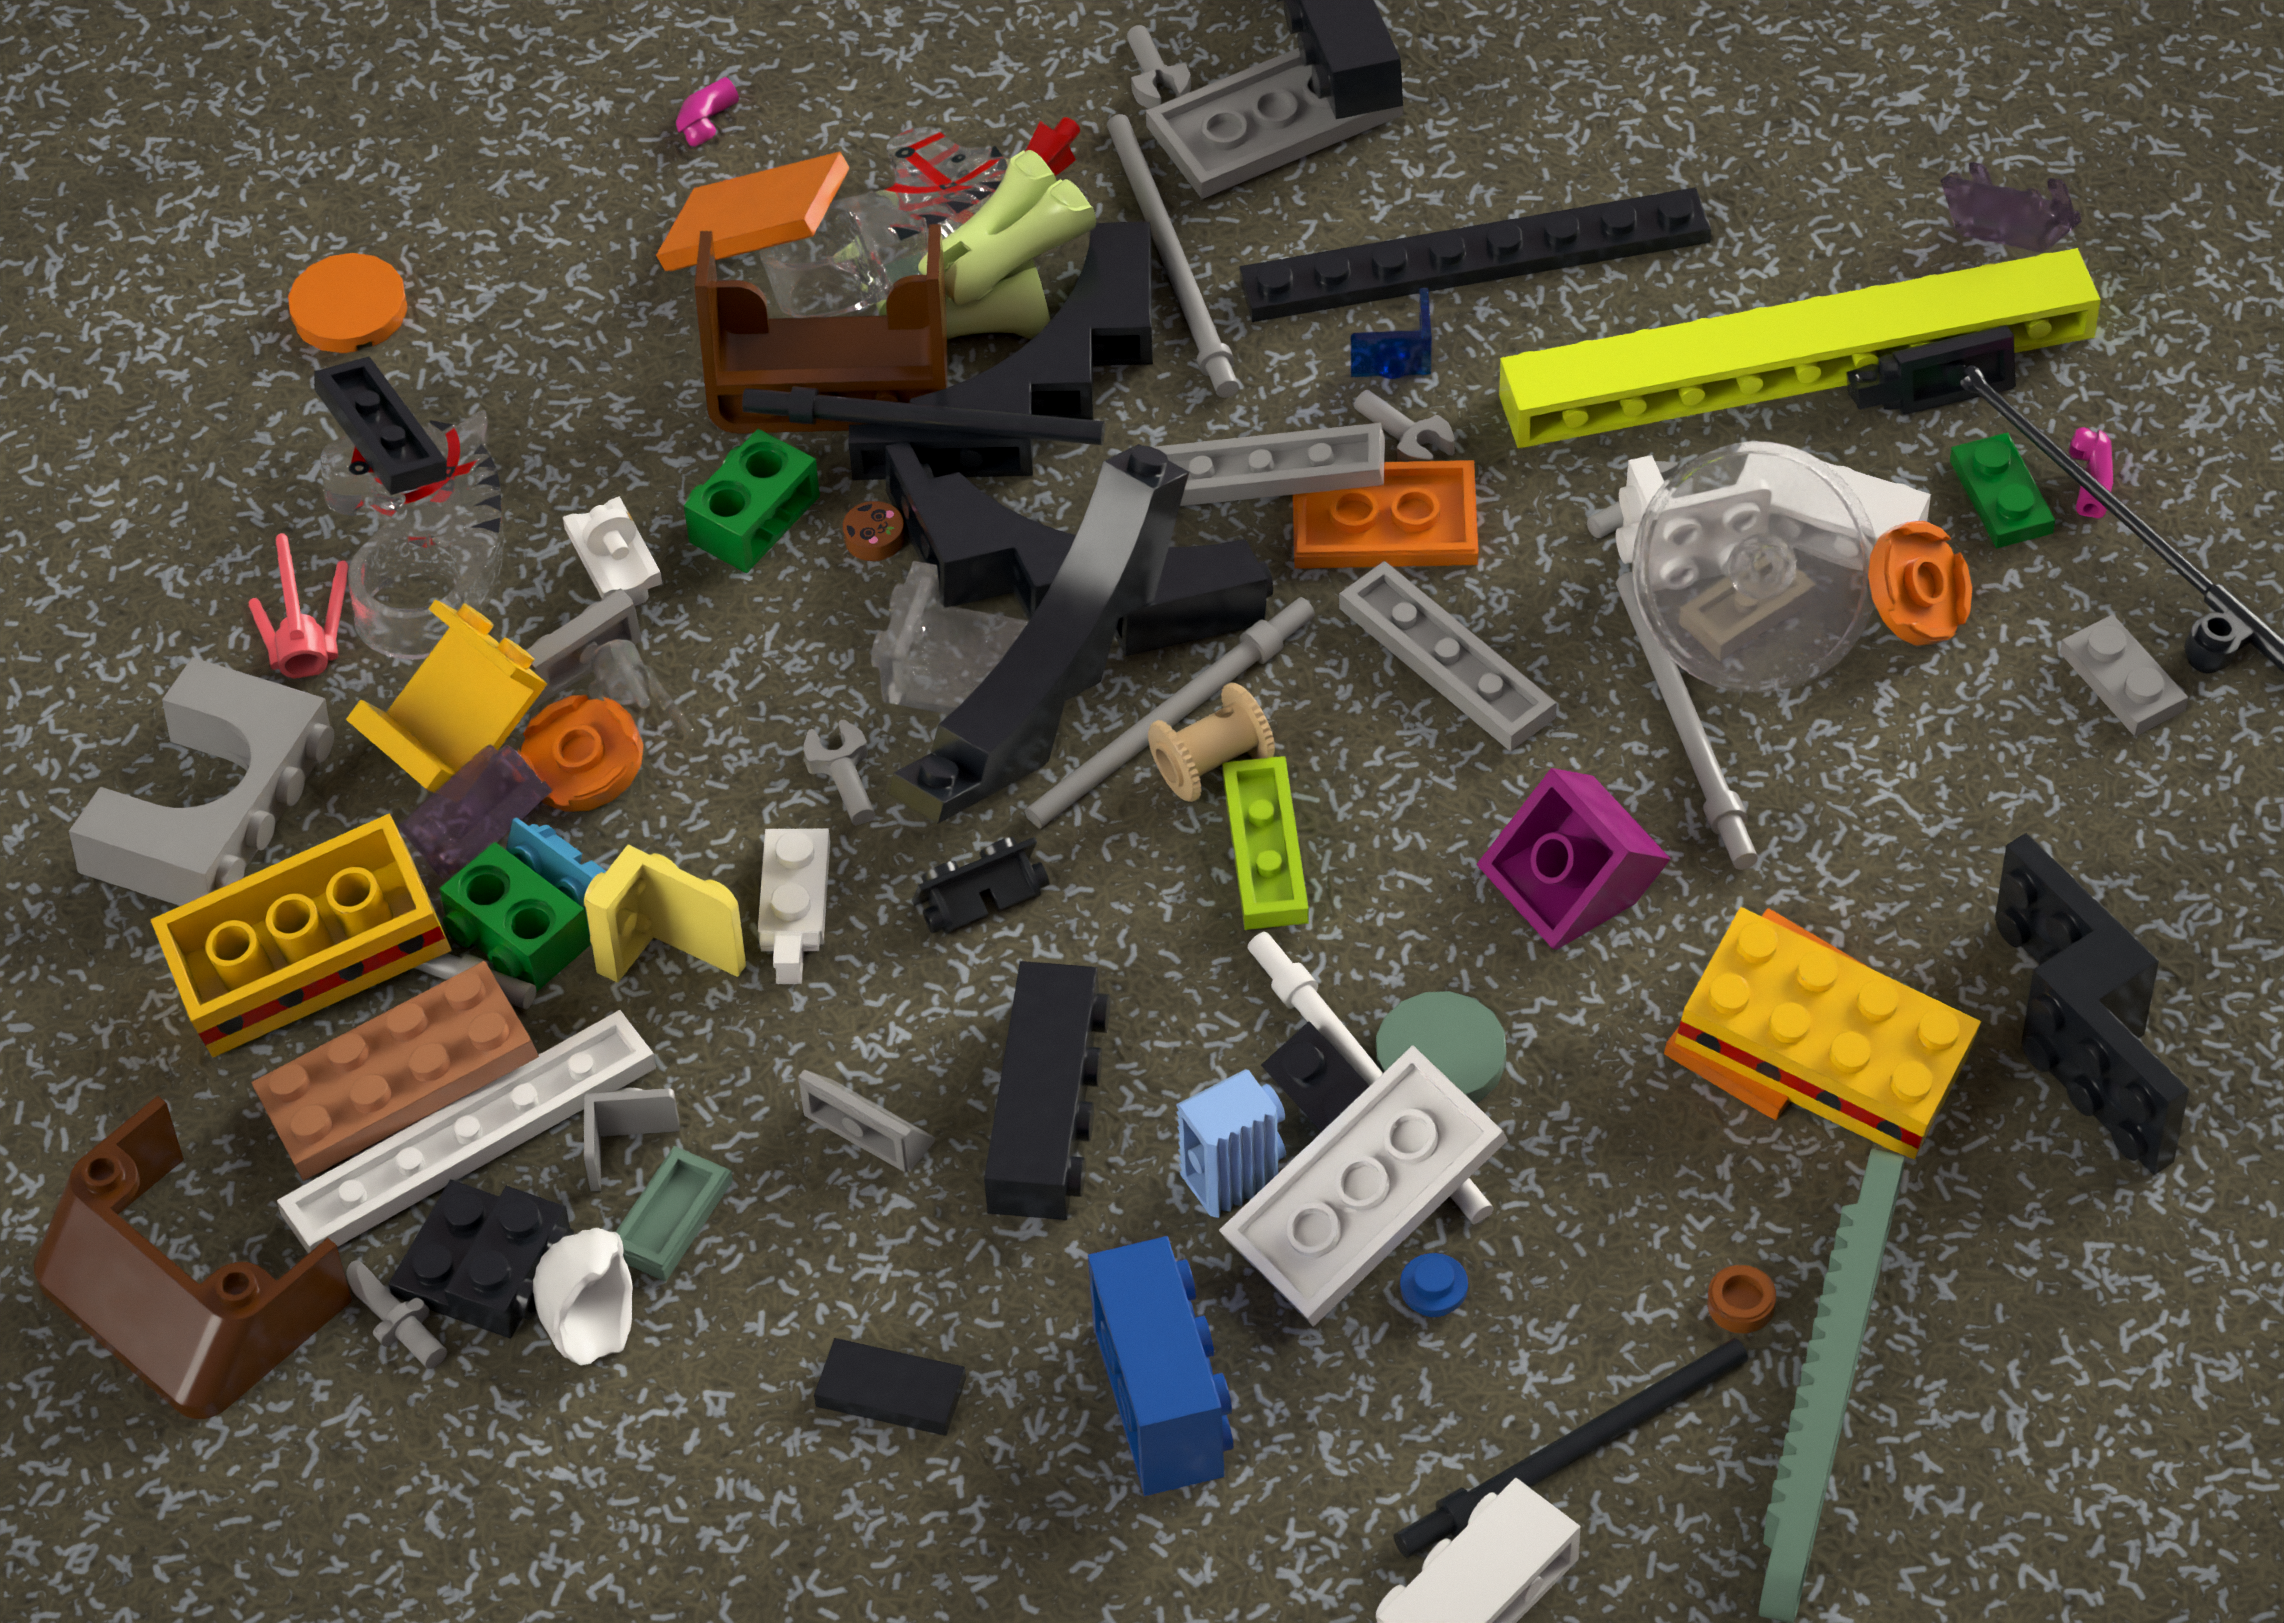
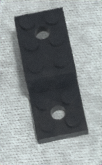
[1995,833,2189,1175]

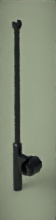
[1960,365,2284,673]

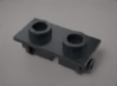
[912,837,1050,935]

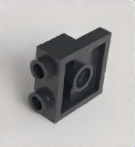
[388,1179,574,1339]

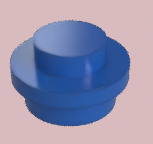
[1400,1253,1468,1317]

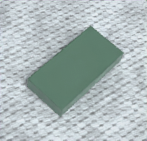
[616,1146,733,1282]

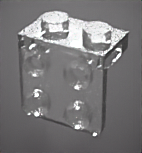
[871,561,1028,714]

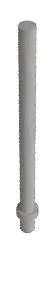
[1107,114,1239,398]

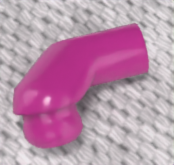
[676,77,739,147]
[2068,427,2113,518]

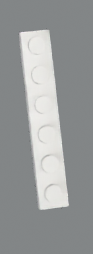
[277,1010,656,1254]

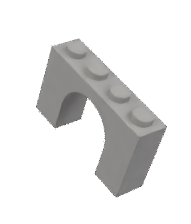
[69,657,334,906]

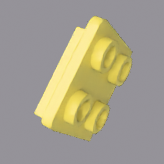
[584,845,746,983]

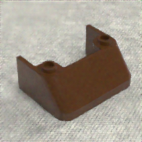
[694,224,948,434]
[34,1095,352,1419]

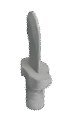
[347,1260,447,1369]

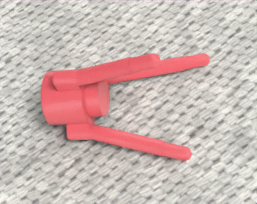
[249,533,349,679]

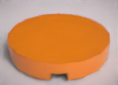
[288,253,407,353]
[1868,521,1972,646]
[517,695,644,812]

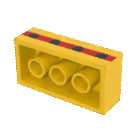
[150,813,452,1058]
[1675,907,1981,1160]

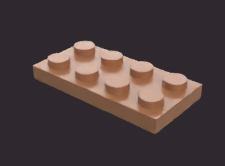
[251,960,539,1181]

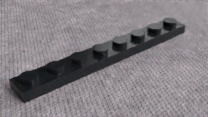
[1239,187,1711,322]

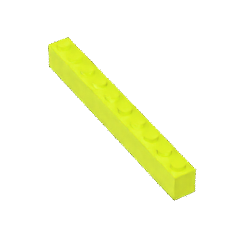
[1499,248,2101,448]

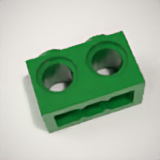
[683,429,820,574]
[439,842,591,992]

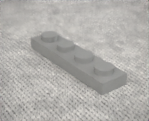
[1153,423,1385,506]
[1339,561,1557,752]

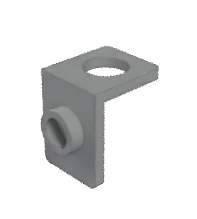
[584,1088,679,1192]

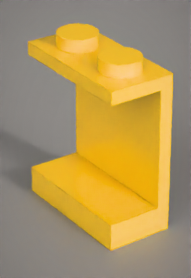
[346,599,547,803]

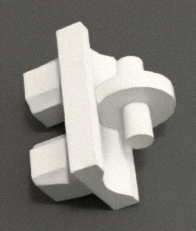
[563,496,662,606]

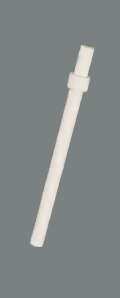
[1248,932,1494,1225]

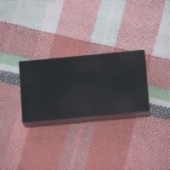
[814,1338,966,1436]

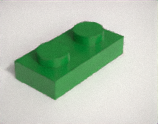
[1950,432,2055,549]

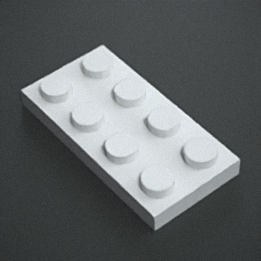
[1219,1045,1508,1327]

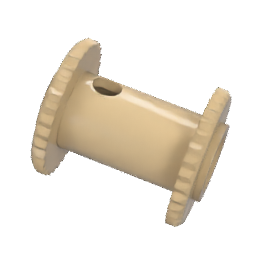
[1148,683,1275,802]

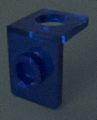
[1350,288,1432,379]

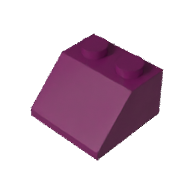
[1476,768,1671,950]

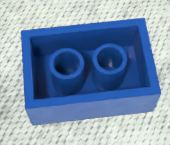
[1088,1236,1234,1496]

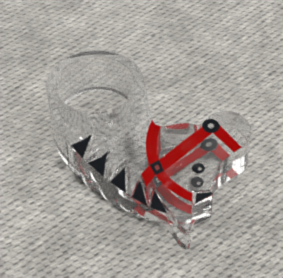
[759,127,1011,318]
[320,410,504,660]

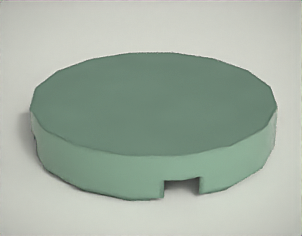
[1376,991,1506,1103]

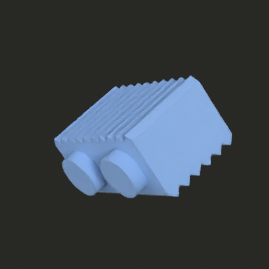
[1176,1069,1286,1218]

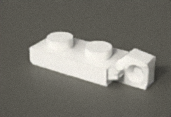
[758,828,830,984]

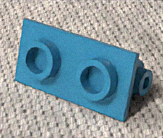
[506,817,606,934]

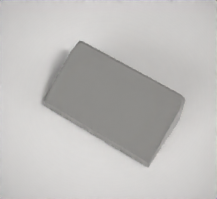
[798,1070,935,1172]

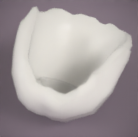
[533,1228,633,1365]

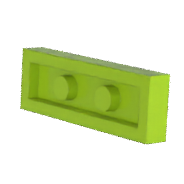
[1222,756,1309,930]

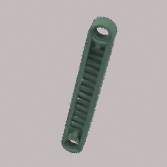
[1759,1149,1905,1623]

